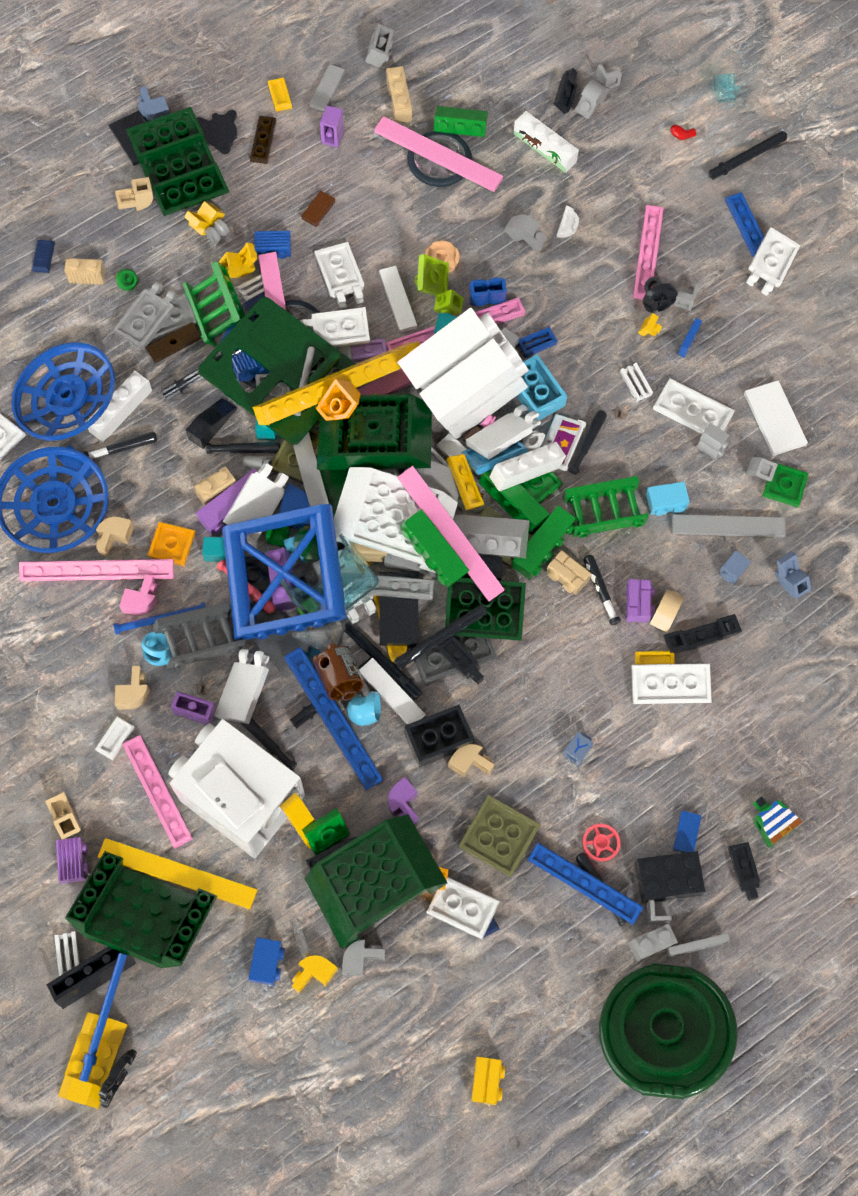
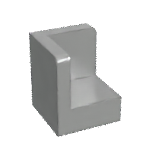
[596,64,622,89]
[674,284,700,311]
[746,457,778,482]
[646,900,672,924]

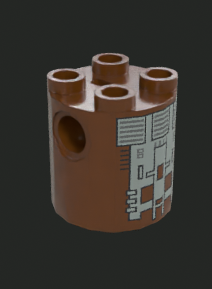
[312,643,365,701]

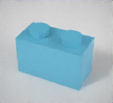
[645,482,690,516]

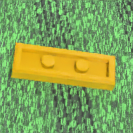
[446,454,484,510]

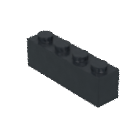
[46,947,137,1009]

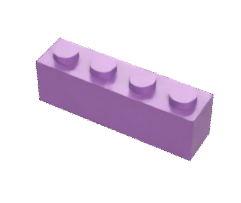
[196,468,258,536]

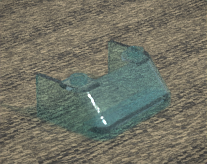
[280,533,379,626]

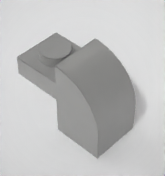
[574,80,610,119]
[504,214,547,251]
[342,940,385,976]

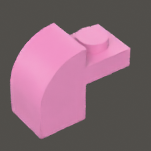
[120,575,158,616]

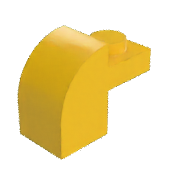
[184,201,225,235]
[219,243,257,278]
[292,955,338,993]

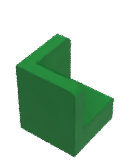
[266,525,291,548]

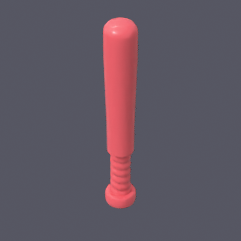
[217,560,276,614]

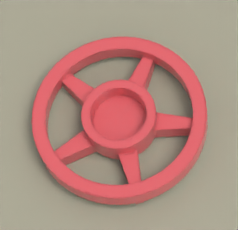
[582,824,620,862]

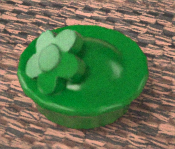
[116,268,138,291]

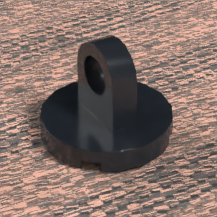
[642,277,678,313]

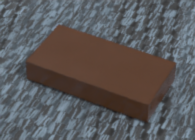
[301,191,335,227]

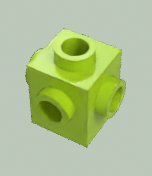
[434,290,464,316]

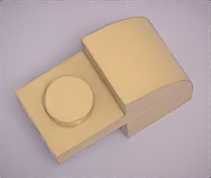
[115,177,153,211]
[96,517,134,557]
[650,589,685,632]
[115,666,150,710]
[448,744,495,777]
[45,792,81,840]

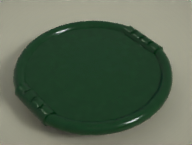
[599,963,738,1100]

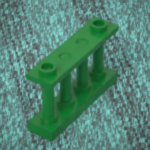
[182,261,245,347]
[563,476,649,538]

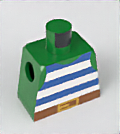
[753,796,802,848]

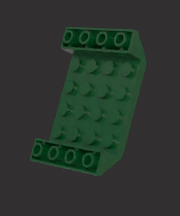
[305,814,448,949]
[65,851,217,968]

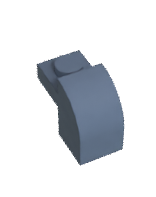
[137,86,170,122]
[775,551,811,599]

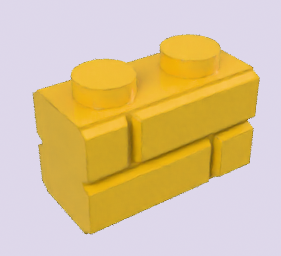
[471,1057,505,1105]

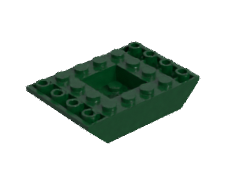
[317,394,432,470]

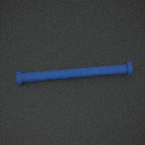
[113,602,206,635]

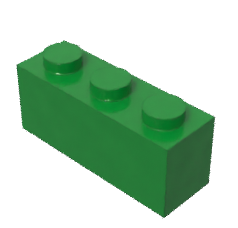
[434,106,488,137]

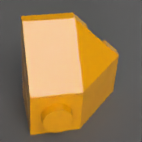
[316,379,361,421]

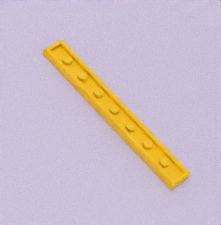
[98,838,258,910]

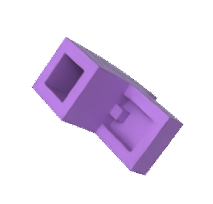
[388,777,418,824]

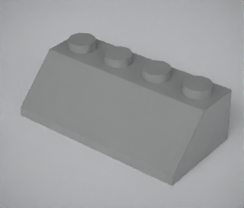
[453,515,530,559]

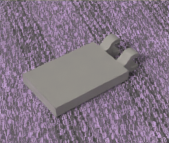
[113,281,179,350]

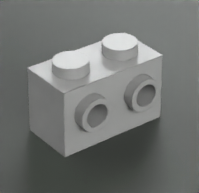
[365,24,394,68]

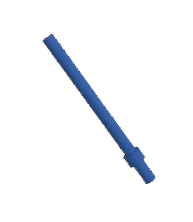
[79,953,127,1082]

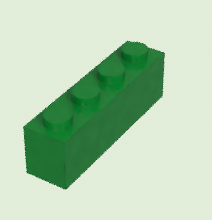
[478,468,550,534]
[512,506,576,580]
[400,509,470,588]

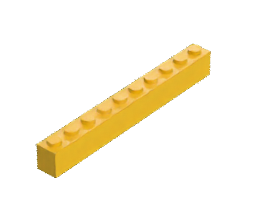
[253,341,420,425]

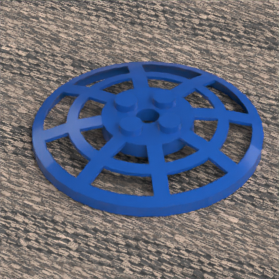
[11,343,116,441]
[0,447,109,553]

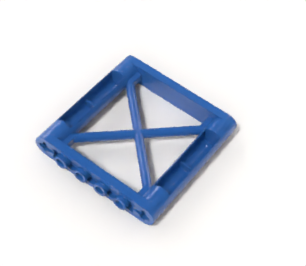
[222,504,347,640]

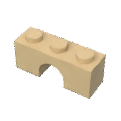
[386,66,412,123]

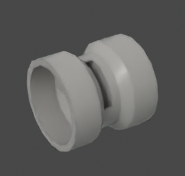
[205,219,229,244]

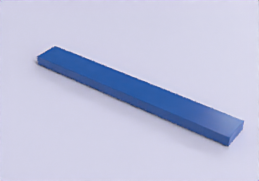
[283,647,383,791]

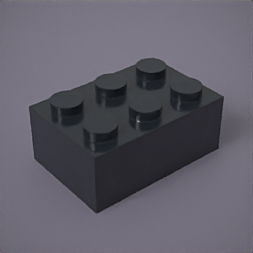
[404,705,475,768]
[634,851,706,903]

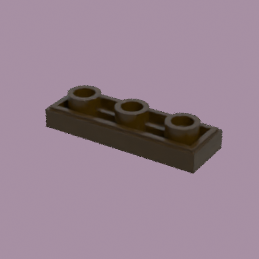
[250,115,277,164]
[145,322,202,364]

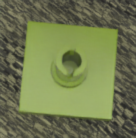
[414,254,449,296]

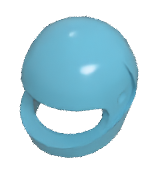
[141,632,173,666]
[347,691,381,726]

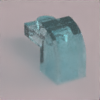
[713,73,740,103]

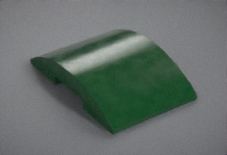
[126,107,230,216]

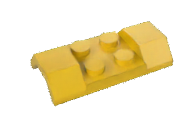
[58,1012,128,1109]

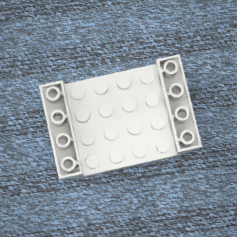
[334,467,458,573]

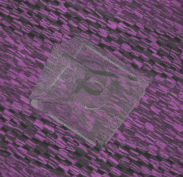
[292,625,345,652]

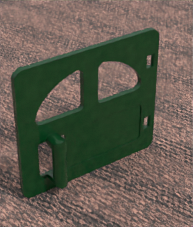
[198,297,356,445]

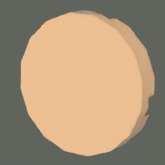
[425,240,460,273]

